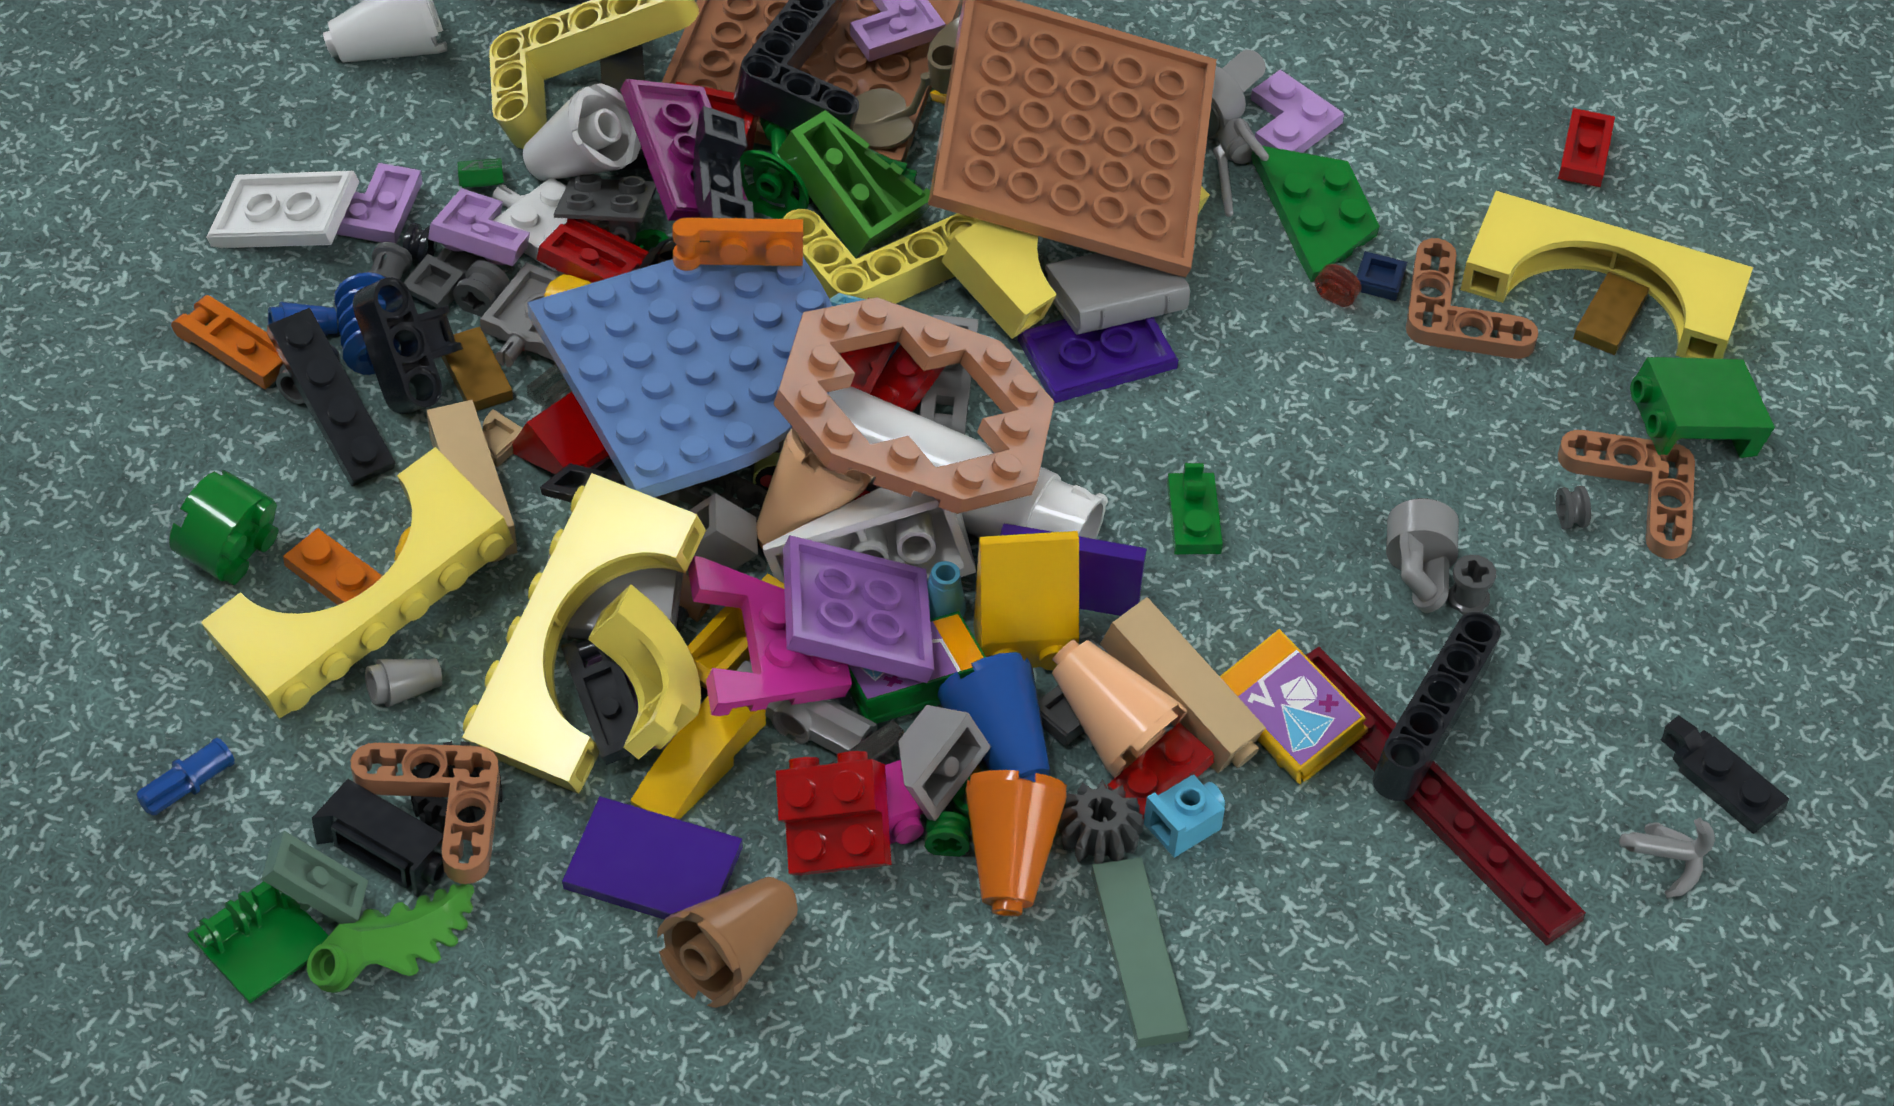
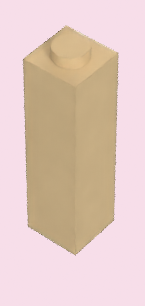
[426,400,517,562]
[1100,597,1266,773]

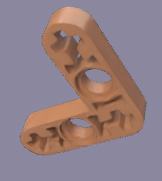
[1406,238,1538,359]
[1558,430,1695,559]
[350,743,500,884]

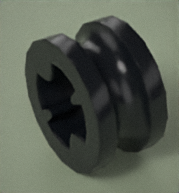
[403,223,437,264]

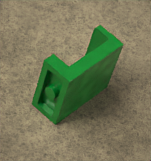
[1630,357,1775,458]

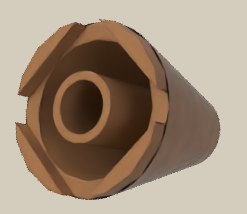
[657,877,798,1008]

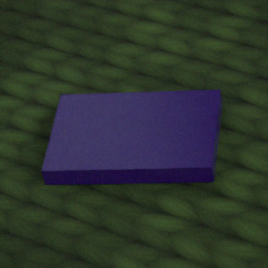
[1017,317,1179,404]
[1000,524,1147,616]
[562,796,743,920]

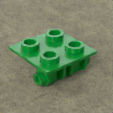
[187,881,329,1004]

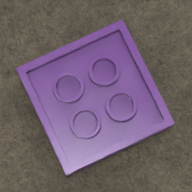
[783,535,934,683]

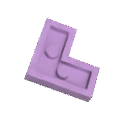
[850,0,946,62]
[1251,70,1344,153]
[336,163,422,243]
[428,188,530,266]

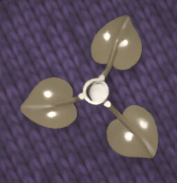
[853,16,960,150]

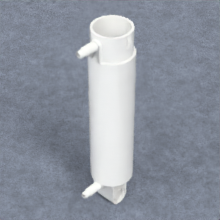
[777,386,1108,539]

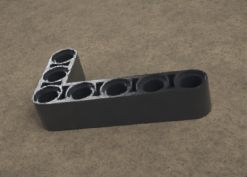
[734,0,860,131]

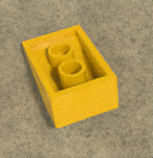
[973,531,1079,670]

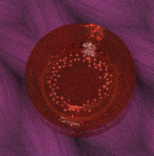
[1315,264,1361,307]

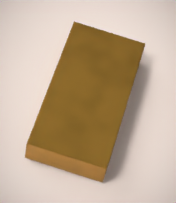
[1573,272,1650,355]
[442,326,513,411]

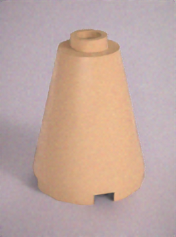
[756,427,874,549]
[1052,640,1187,778]

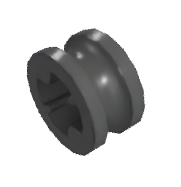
[1555,486,1591,530]

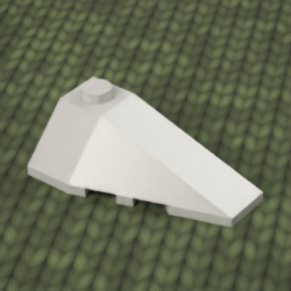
[763,465,977,583]

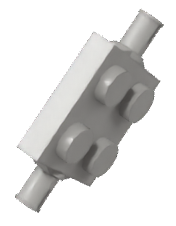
[480,262,564,367]

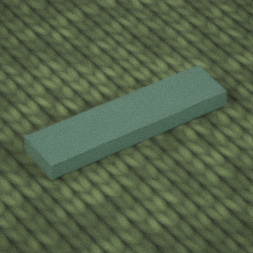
[1091,857,1189,1048]

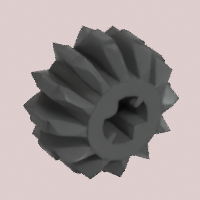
[1058,779,1144,864]

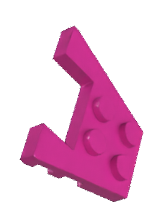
[688,556,852,716]

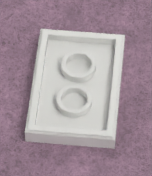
[206,171,359,248]

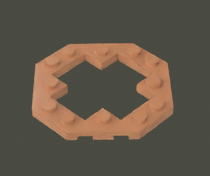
[774,297,1054,514]

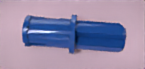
[136,738,235,815]

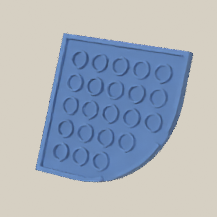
[527,257,832,498]

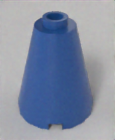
[937,652,1050,782]

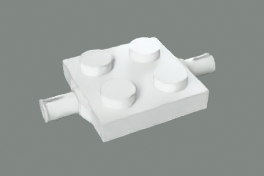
[492,178,609,271]

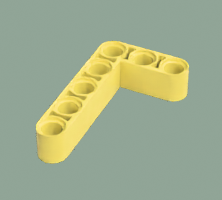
[489,0,699,149]
[783,209,979,304]

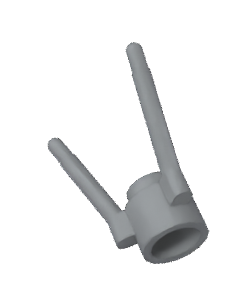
[1213,118,1269,217]

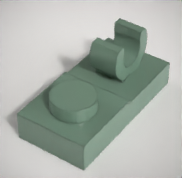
[261,831,368,924]

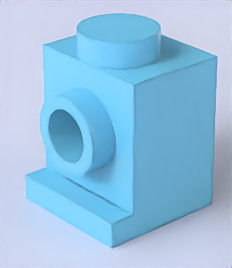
[1144,774,1225,858]

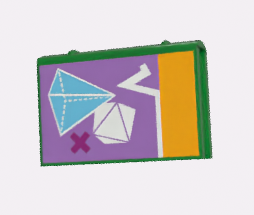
[848,611,986,724]

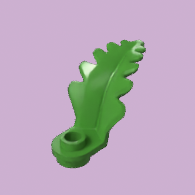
[307,884,474,993]

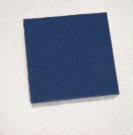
[1353,251,1408,301]

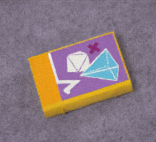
[1220,629,1368,784]

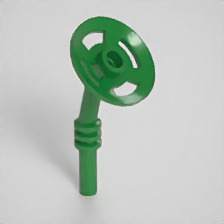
[740,117,809,219]

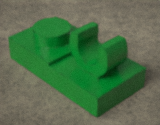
[1167,463,1223,555]

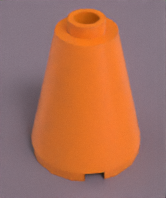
[965,770,1067,916]

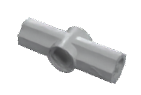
[737,660,877,754]

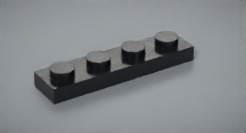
[267,307,395,487]

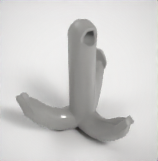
[1619,817,1715,898]

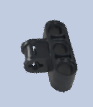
[353,277,463,414]

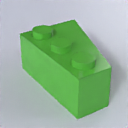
[777,110,930,258]

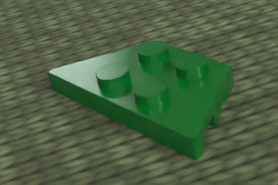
[1251,146,1380,282]

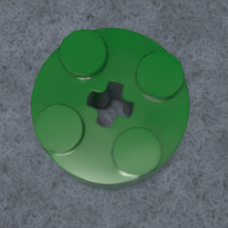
[169,470,279,585]

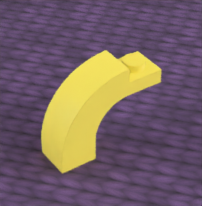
[588,584,701,760]

